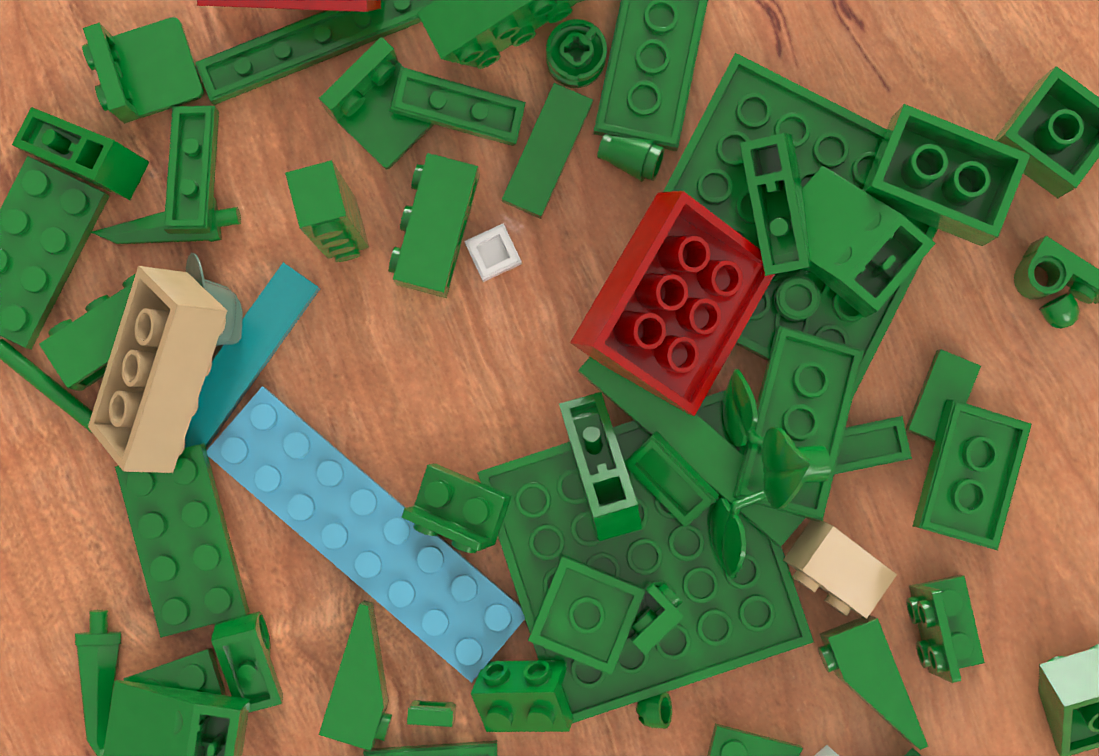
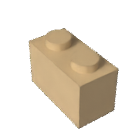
[783,520,897,619]

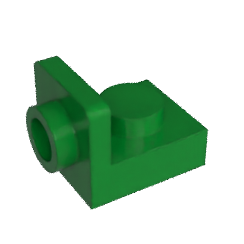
[630,582,684,655]

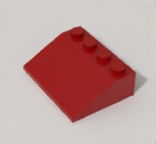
[570,191,775,416]

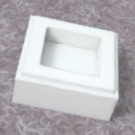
[464,223,522,282]

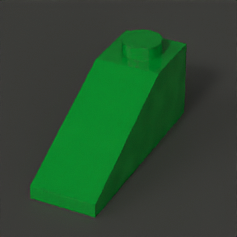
[12,107,149,200]
[740,133,811,276]
[559,392,642,541]
[319,600,392,751]
[818,615,929,750]

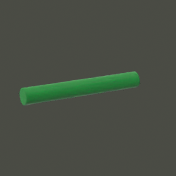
[0,339,93,433]

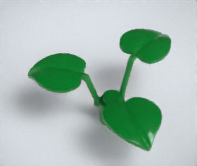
[710,369,831,578]

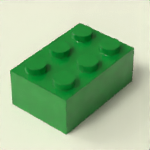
[862,104,1030,247]

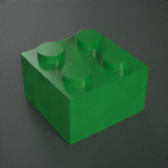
[994,66,1099,199]

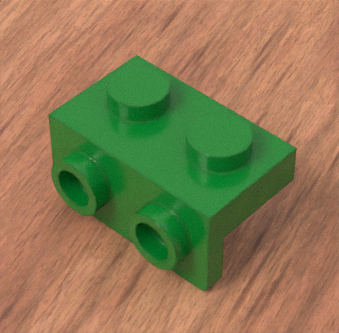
[471,660,574,732]

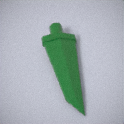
[91,198,241,244]
[75,610,121,756]

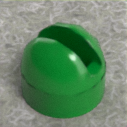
[1039,292,1080,329]
[636,692,672,729]

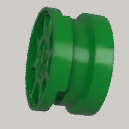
[546,19,607,88]

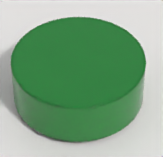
[774,276,820,321]

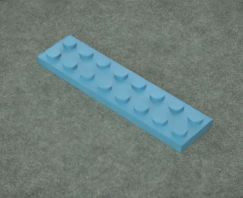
[207,386,525,683]

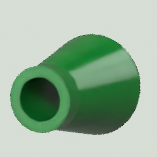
[597,134,665,182]

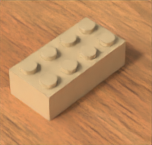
[88,266,227,473]

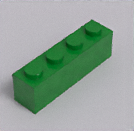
[285,160,369,262]

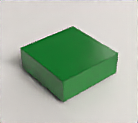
[407,700,456,727]

